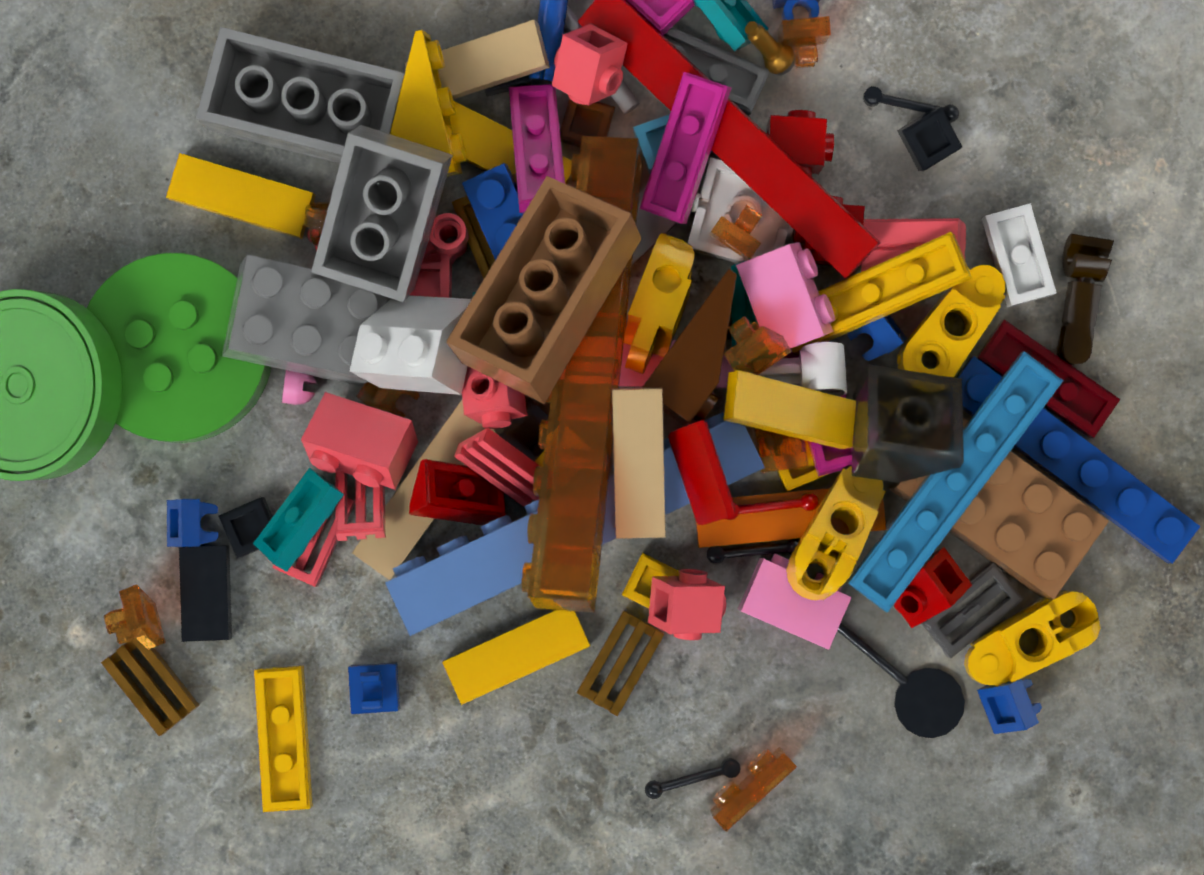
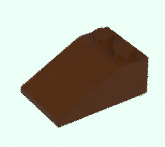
[642,269,737,426]

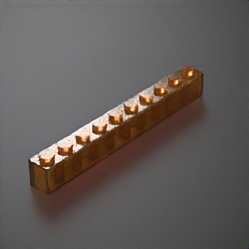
[522,136,643,613]

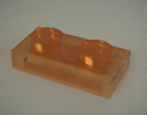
[710,747,797,832]

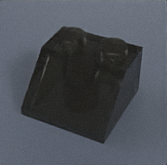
[852,365,964,483]

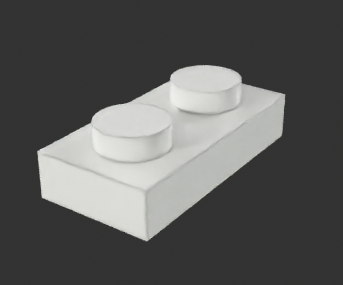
[982,203,1057,308]

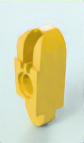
[622,233,695,374]
[897,265,1006,390]
[786,463,886,600]
[964,590,1101,687]

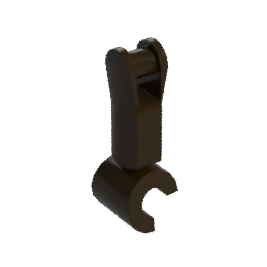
[1057,234,1114,365]

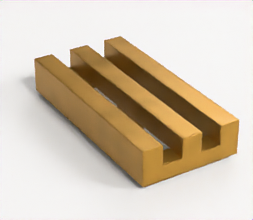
[577,610,664,717]
[101,632,199,736]

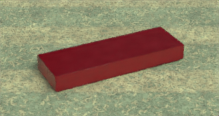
[976,319,1120,438]

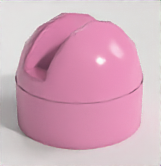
[282,370,317,405]

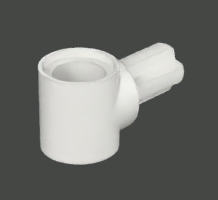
[753,342,847,397]

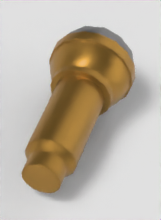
[744,21,796,75]

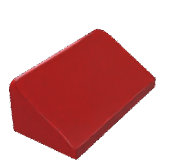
[668,420,737,525]
[409,459,505,526]

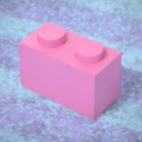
[736,242,835,356]
[738,553,852,650]

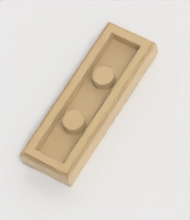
[405,20,550,99]
[612,388,665,539]

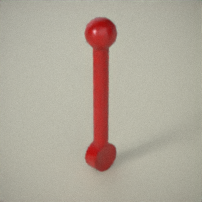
[725,492,819,520]

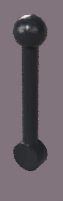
[863,86,959,123]
[707,539,800,564]
[645,758,741,799]

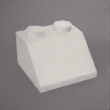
[350,295,472,395]

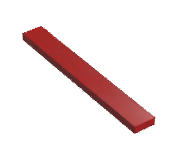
[577,0,881,278]

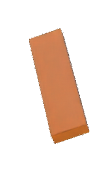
[696,488,886,548]

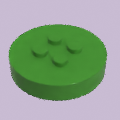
[87,253,272,443]
[0,289,122,481]

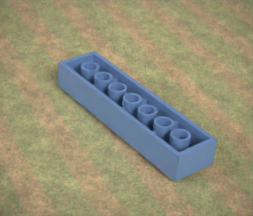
[385,412,765,636]

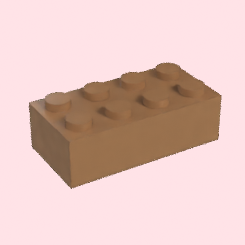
[446,176,642,404]
[888,410,1109,599]

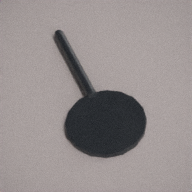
[837,622,965,738]

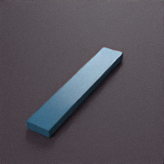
[847,351,1063,613]

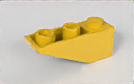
[390,30,466,177]

